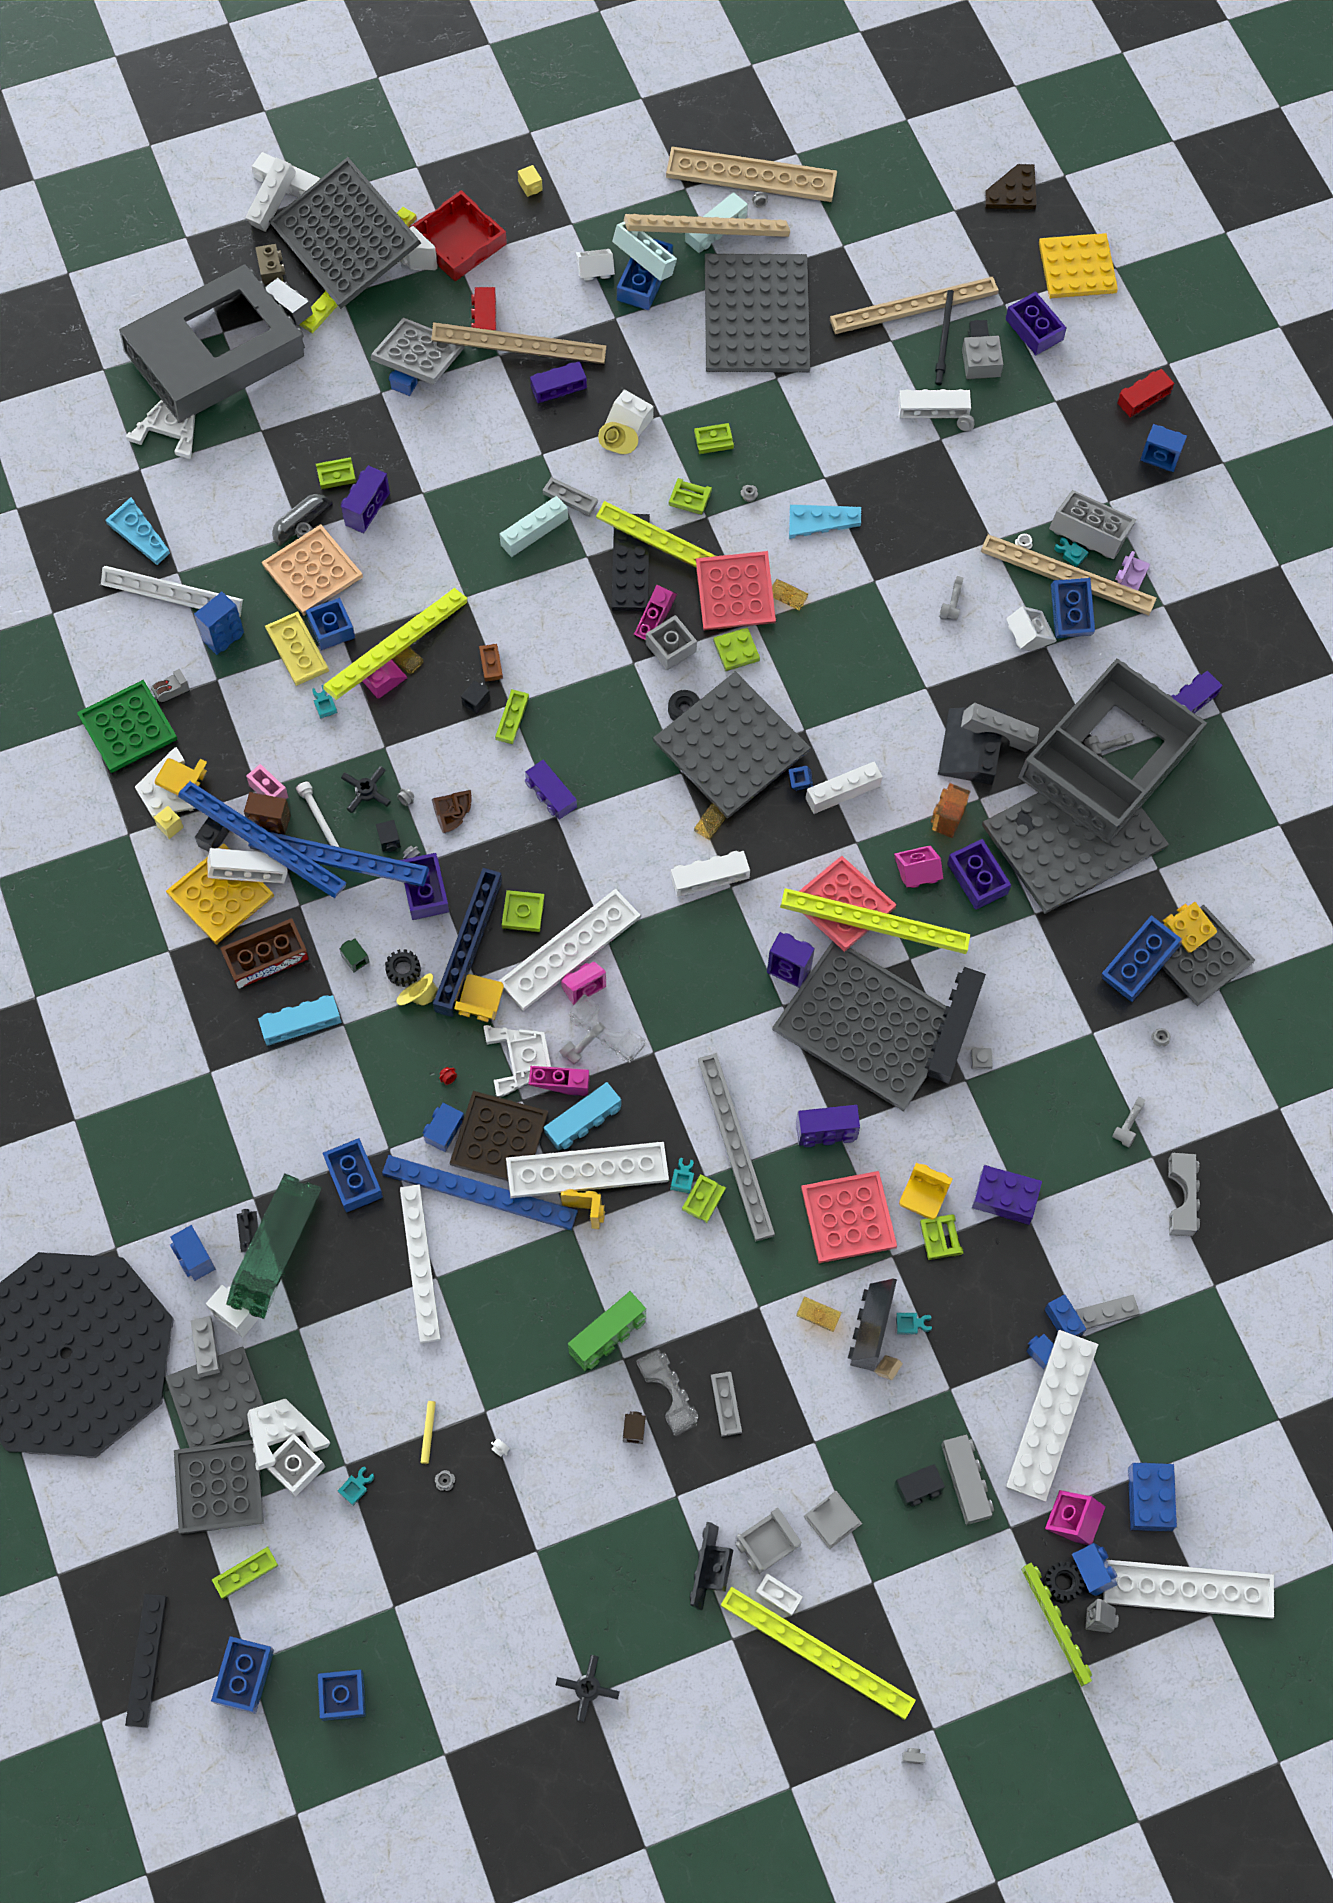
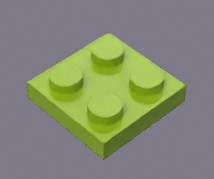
[713,627,760,671]
[502,890,545,932]

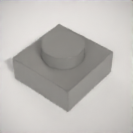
[971,1048,993,1069]
[901,1748,926,1764]

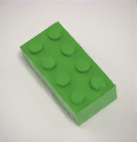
[568,1291,646,1371]

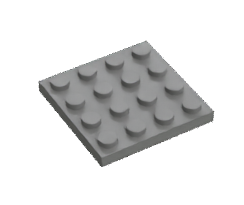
[371,318,465,385]

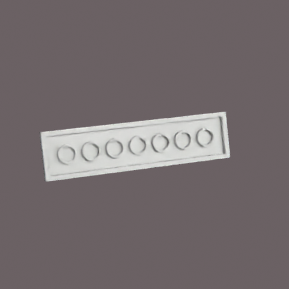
[499,889,641,1011]
[506,1142,669,1198]
[1006,1330,1098,1502]
[1103,1560,1274,1619]

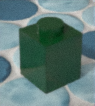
[339,938,370,973]

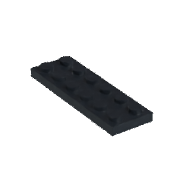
[612,514,650,611]

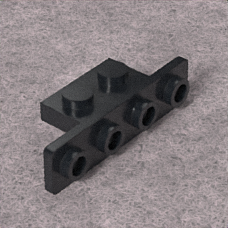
[690,1522,734,1610]

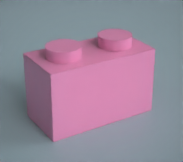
[246,764,288,799]

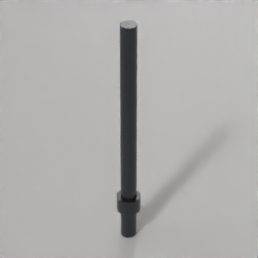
[935,290,954,385]

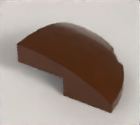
[432,790,472,833]

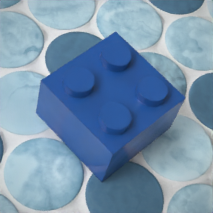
[1140,424,1187,472]
[306,598,355,650]
[170,1225,216,1281]
[318,1670,366,1721]

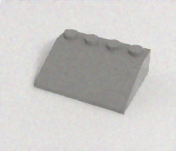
[1049,490,1137,559]

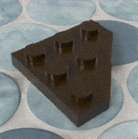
[985,164,1037,209]

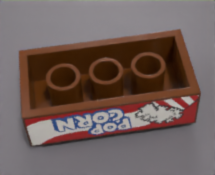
[220,918,309,989]

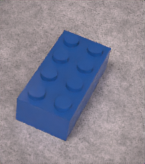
[617,238,673,310]
[1102,915,1182,1002]

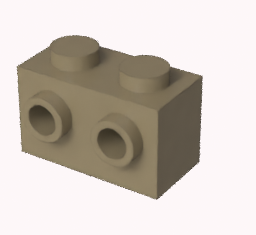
[255,244,285,285]

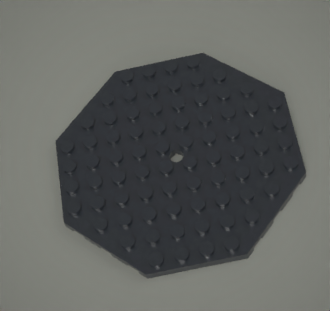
[0,1252,174,1458]

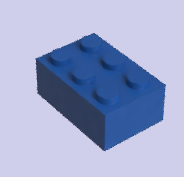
[1051,578,1095,638]
[194,591,244,655]
[322,1138,383,1212]
[1128,1463,1177,1531]
[211,1636,274,1714]

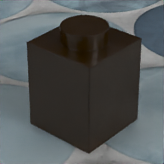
[623,1411,646,1444]

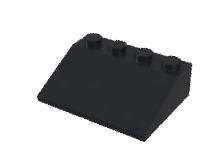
[938,706,1006,785]
[848,1278,897,1371]

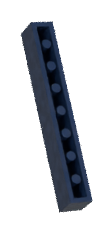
[433,868,502,1017]

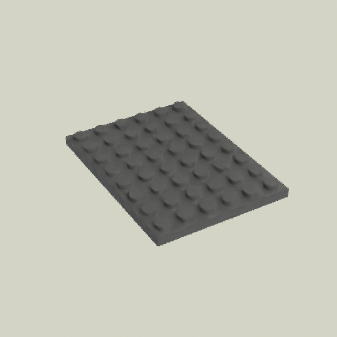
[269,157,421,309]
[705,254,810,373]
[982,757,1169,914]
[772,941,946,1112]

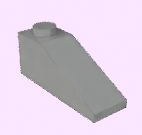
[1085,1599,1119,1633]

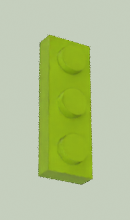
[495,689,529,744]
[212,1546,279,1599]

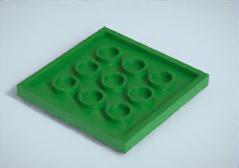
[77,679,178,773]

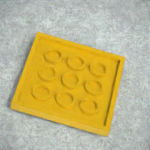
[1039,233,1118,299]
[166,843,274,945]

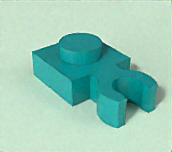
[1054,538,1089,568]
[312,685,338,719]
[670,1158,694,1194]
[896,1313,932,1334]
[338,1467,375,1506]

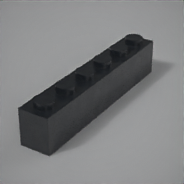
[925,967,986,1083]

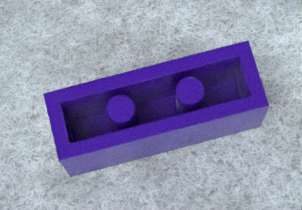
[530,362,587,403]
[1172,671,1223,714]
[525,760,577,820]

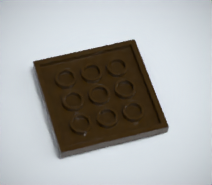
[450,1091,549,1181]

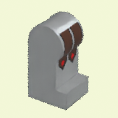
[151,669,190,702]

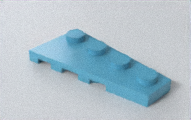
[105,498,170,565]
[789,504,861,539]

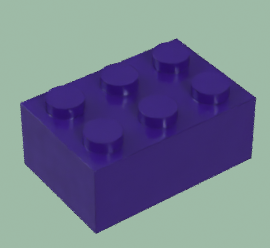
[1005,292,1067,355]
[341,465,390,534]
[947,839,1011,910]
[399,853,449,920]
[767,932,815,988]
[796,1105,860,1147]
[972,1165,1042,1225]

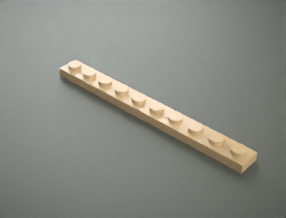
[624,214,790,237]
[830,277,998,334]
[431,322,606,364]
[981,534,1156,615]

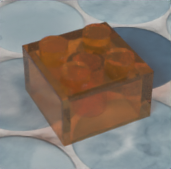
[931,783,971,838]

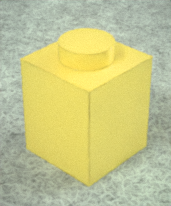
[518,165,542,197]
[153,806,184,839]

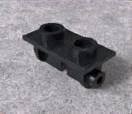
[237,1209,261,1253]

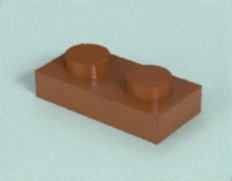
[479,643,503,682]

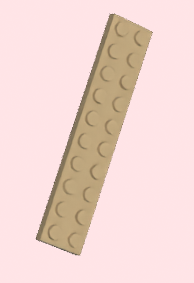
[666,147,837,202]

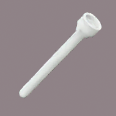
[296,782,339,847]

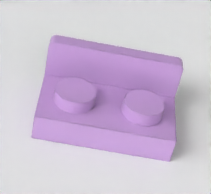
[1115,551,1150,591]

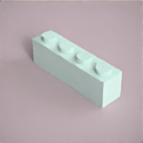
[685,192,748,253]
[612,222,677,281]
[500,496,568,557]

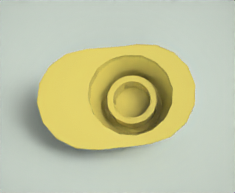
[598,422,638,454]
[396,973,438,1005]

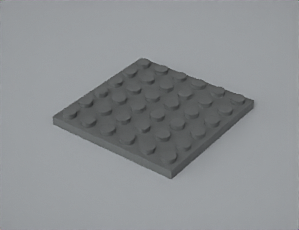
[653,671,811,819]

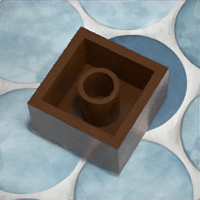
[244,792,291,835]

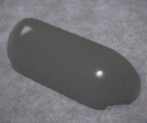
[272,494,333,546]

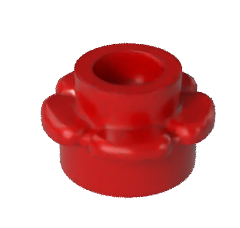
[439,1067,458,1085]

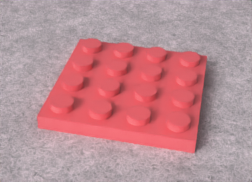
[696,551,776,630]
[799,856,896,952]
[801,1171,897,1264]

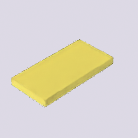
[265,611,329,686]

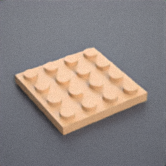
[262,525,363,616]

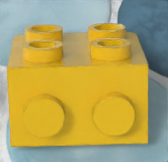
[154,758,207,795]
[1162,902,1217,953]
[454,974,504,1022]
[899,1162,953,1220]
[561,1189,605,1229]

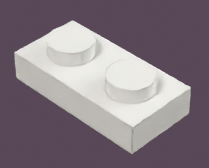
[756,1574,803,1616]

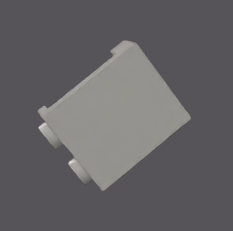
[735,1507,802,1574]

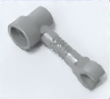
[939,576,964,620]
[1083,733,1135,756]
[559,1022,606,1065]
[1112,1097,1145,1148]

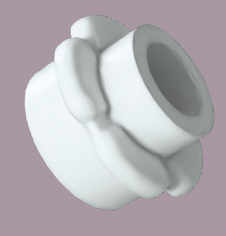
[1015,534,1032,549]
[491,1438,510,1457]

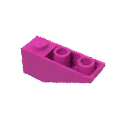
[634,585,677,640]
[529,1066,590,1096]

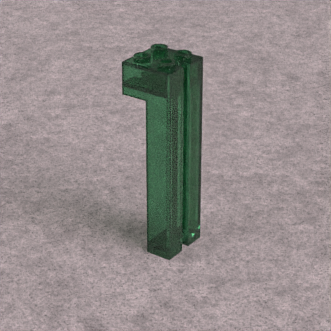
[226,1173,322,1319]

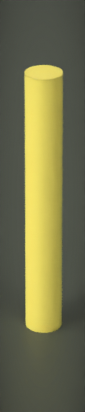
[421,1401,436,1464]

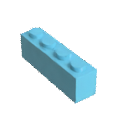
[258,995,342,1046]
[544,1082,621,1151]

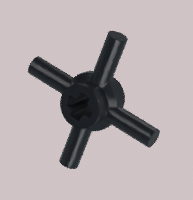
[341,766,391,813]
[555,1655,620,1722]

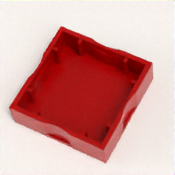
[409,190,507,281]

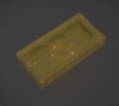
[772,579,808,611]
[393,647,423,674]
[694,803,726,840]
[796,1296,842,1332]

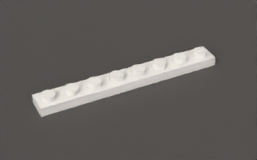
[101,566,243,617]
[400,1184,441,1344]

